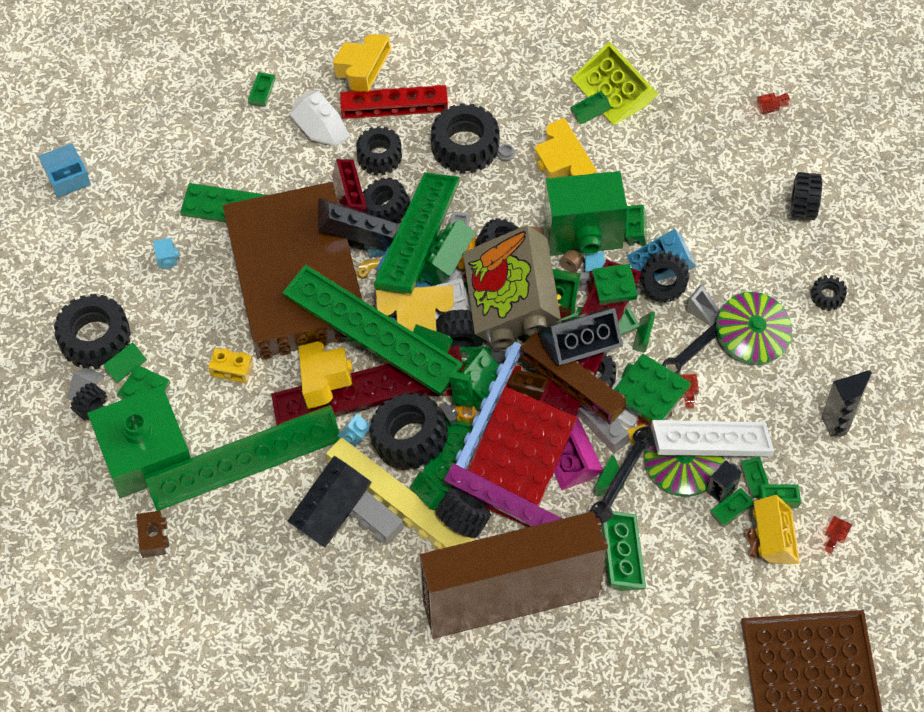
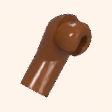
[745,528,760,559]

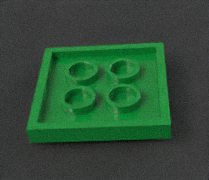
[614,353,691,423]

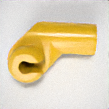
[356,258,380,278]

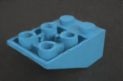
[38,143,91,198]
[627,229,696,281]

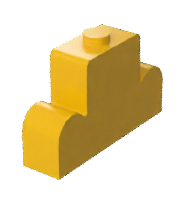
[333,34,391,92]
[534,118,597,178]
[375,285,454,332]
[298,342,353,409]

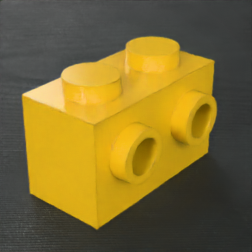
[208,348,253,384]

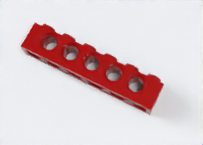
[340,85,448,119]

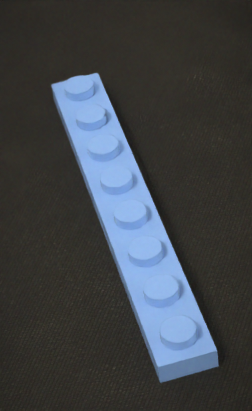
[451,342,521,488]

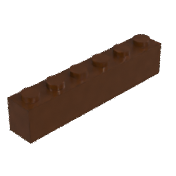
[520,332,627,425]

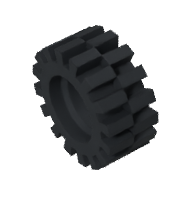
[811,275,847,311]
[70,383,107,420]

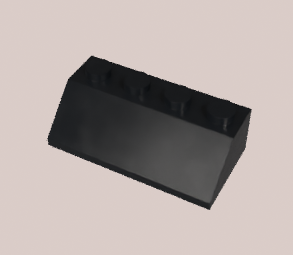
[318,198,396,250]
[538,308,623,365]
[821,370,872,437]
[287,455,372,548]

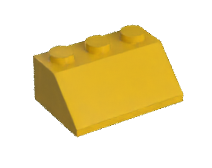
[753,495,800,564]

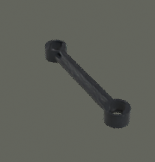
[662,322,717,375]
[590,426,655,524]

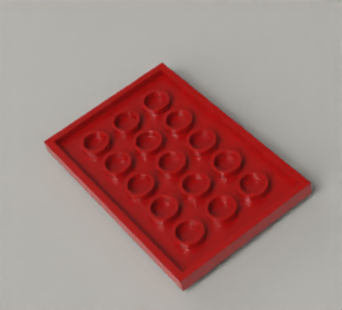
[468,387,578,527]

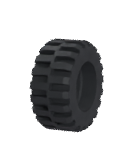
[431,103,500,174]
[54,294,131,369]
[369,393,448,470]

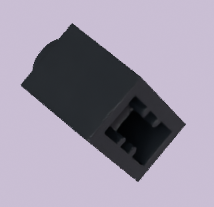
[707,460,742,503]

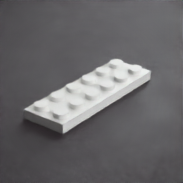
[651,420,774,457]

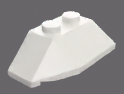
[290,90,350,146]

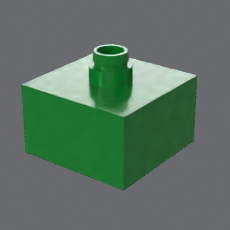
[543,171,628,256]
[87,385,191,499]

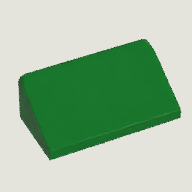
[570,90,611,124]
[632,312,655,353]
[413,324,453,354]
[103,342,147,383]
[759,484,801,508]

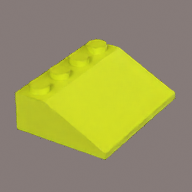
[571,41,659,125]

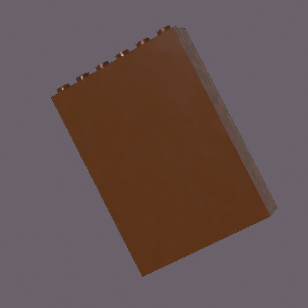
[223,181,362,359]
[420,511,608,639]

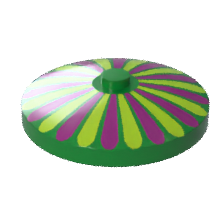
[716,292,792,365]
[644,442,724,497]

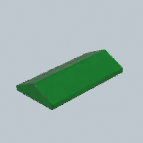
[602,511,646,591]

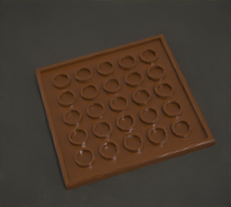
[741,610,883,712]

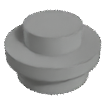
[497,144,515,161]

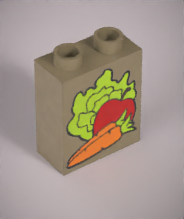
[463,225,561,348]

